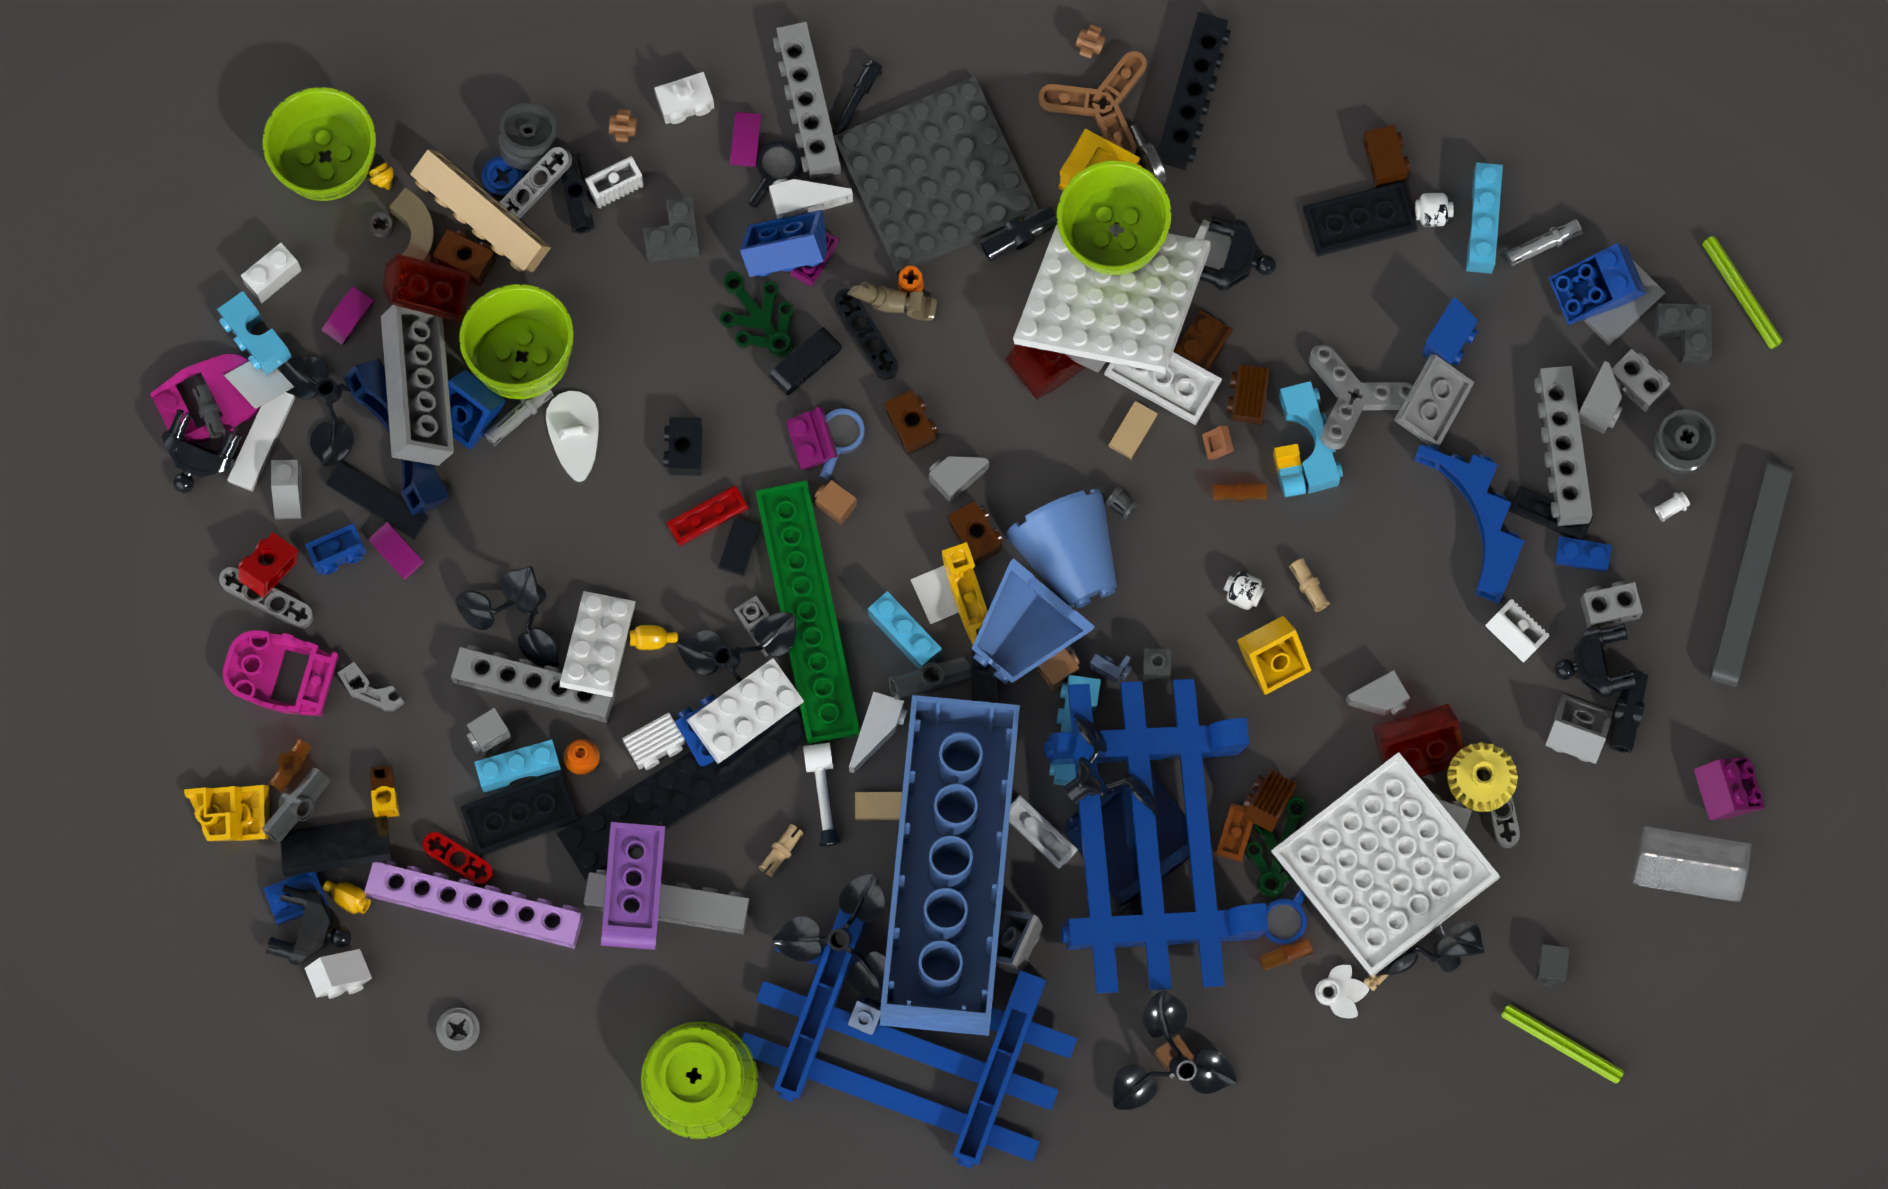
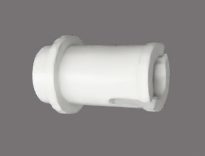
[1654,492,1690,522]

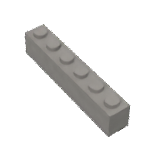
[583,870,750,935]

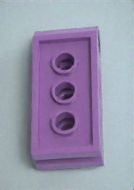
[601,822,665,950]

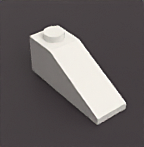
[769,179,853,219]
[849,692,908,774]

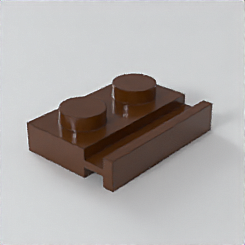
[1174,310,1233,371]

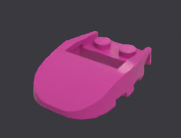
[150,354,261,444]
[223,630,339,716]

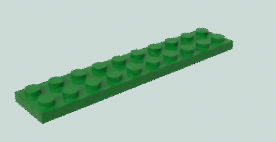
[755,480,860,745]

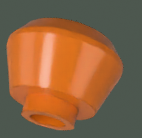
[563,739,600,775]

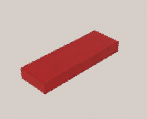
[666,485,749,547]

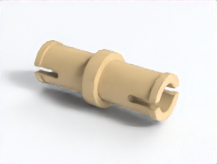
[1289,558,1330,612]
[759,824,804,877]

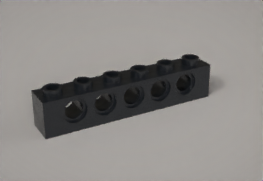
[1157,12,1231,170]

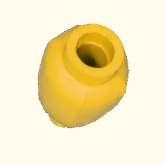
[629,625,678,650]
[323,880,371,914]

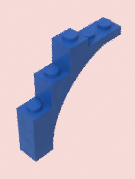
[1414,444,1524,604]

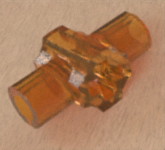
[269,738,312,792]

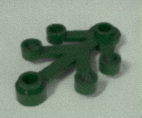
[720,271,794,358]
[1245,797,1308,898]

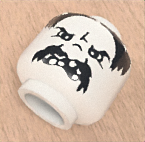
[1415,193,1454,227]
[1223,571,1265,610]

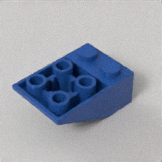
[1548,243,1647,325]

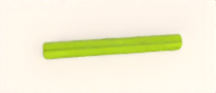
[1702,236,1782,349]
[1501,1004,1624,1083]

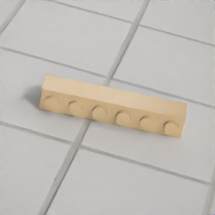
[410,149,551,272]

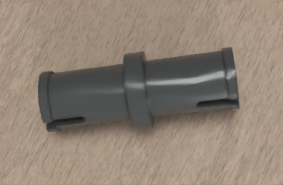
[192,384,226,438]

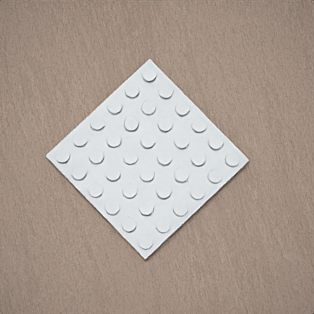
[1013,223,1211,373]
[1271,752,1500,977]

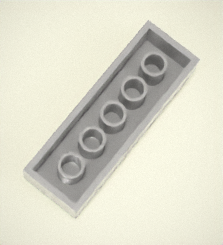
[381,302,454,466]

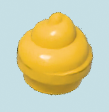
[368,162,394,190]

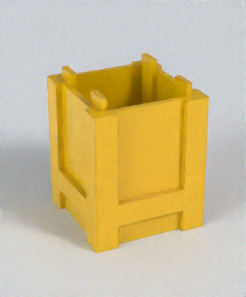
[1058,128,1142,191]

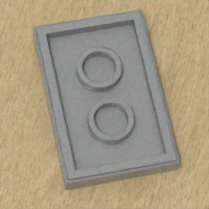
[1583,259,1666,346]
[1394,354,1475,448]

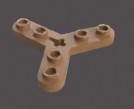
[1039,51,1147,155]

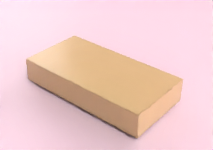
[1109,401,1158,460]
[855,792,902,820]

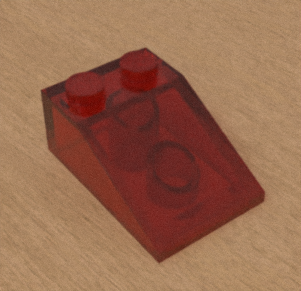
[1005,344,1086,400]

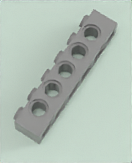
[773,22,841,180]
[1534,366,1593,526]
[451,646,616,723]

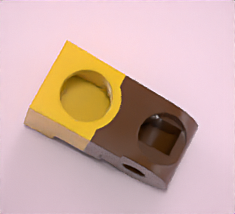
[370,764,400,817]

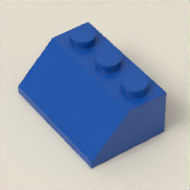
[740,210,827,277]

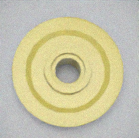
[1447,742,1518,812]

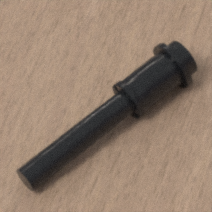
[832,59,882,135]

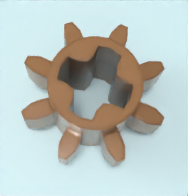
[1075,24,1106,59]
[609,109,637,143]

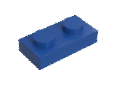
[1554,536,1612,573]

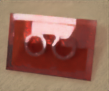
[382,254,470,323]
[1373,704,1463,777]

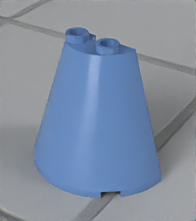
[1006,489,1117,609]
[971,558,1095,685]

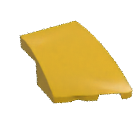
[184,785,270,841]

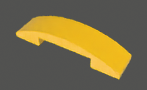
[942,542,988,645]

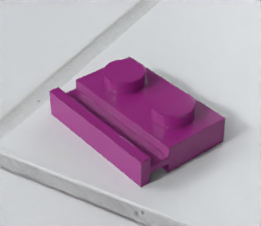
[786,407,839,471]

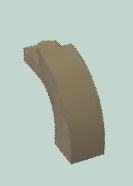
[389,187,436,284]

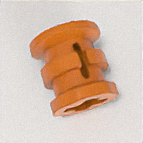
[898,265,924,297]

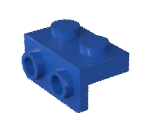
[305,523,367,575]

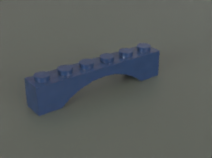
[343,358,449,516]

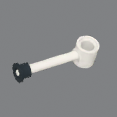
[803,742,841,846]

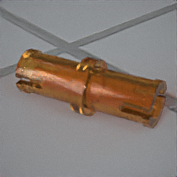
[1212,482,1267,502]

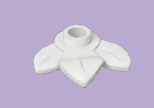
[1315,965,1369,1019]

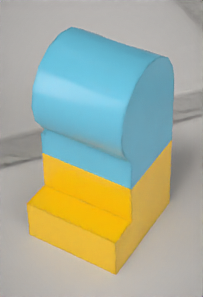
[1273,444,1306,498]

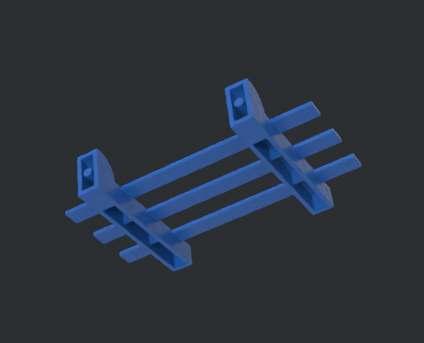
[1044,679,1268,994]
[742,909,1078,1169]

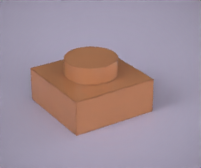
[1202,426,1234,460]

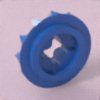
[482,156,524,197]

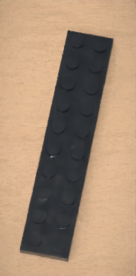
[556,709,807,880]

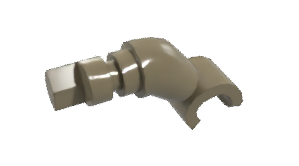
[847,281,937,321]

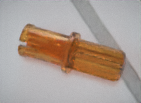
[1259,938,1313,971]

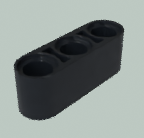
[768,327,843,396]

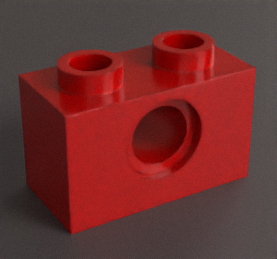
[238,532,298,598]

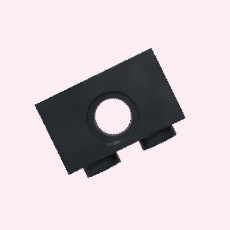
[663,417,702,476]

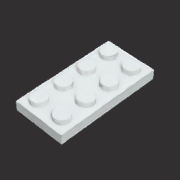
[1104,352,1222,425]
[560,591,635,697]
[687,658,804,764]

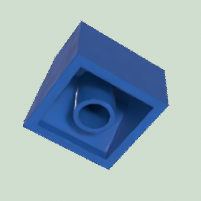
[1422,297,1479,366]
[448,370,506,450]

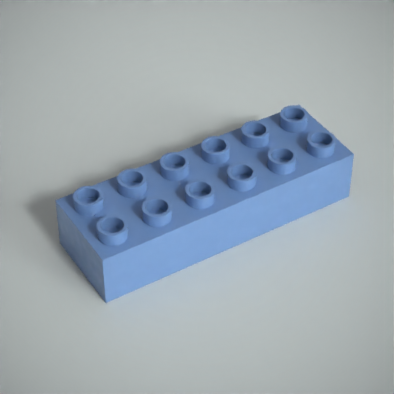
[880,695,1020,1036]

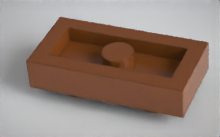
[1215,803,1253,863]

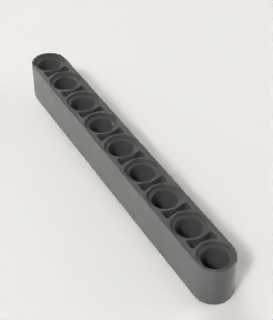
[1709,460,1793,688]

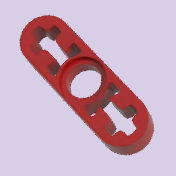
[423,832,493,886]

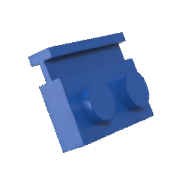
[264,872,328,926]

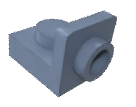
[1089,654,1132,685]
[848,995,881,1035]

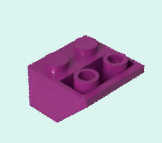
[1694,757,1765,820]

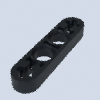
[835,289,898,380]

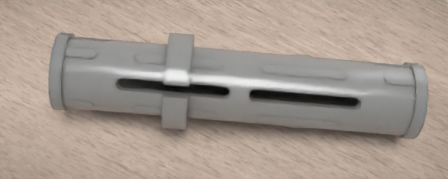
[1505,219,1583,266]
[484,390,554,447]

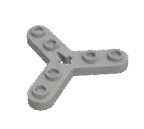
[1309,345,1413,449]

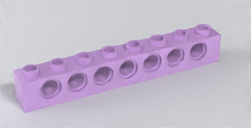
[364,860,584,949]

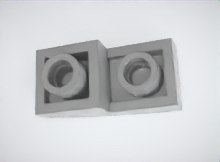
[734,596,770,658]

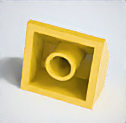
[1237,616,1312,695]

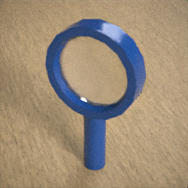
[1264,888,1307,945]

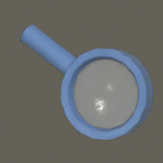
[819,408,865,480]

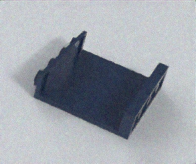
[1064,764,1190,907]

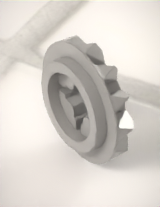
[436,1008,480,1051]

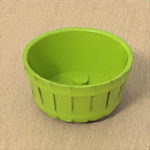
[263,87,376,201]
[1057,161,1171,275]
[459,284,573,399]
[641,1022,758,1139]

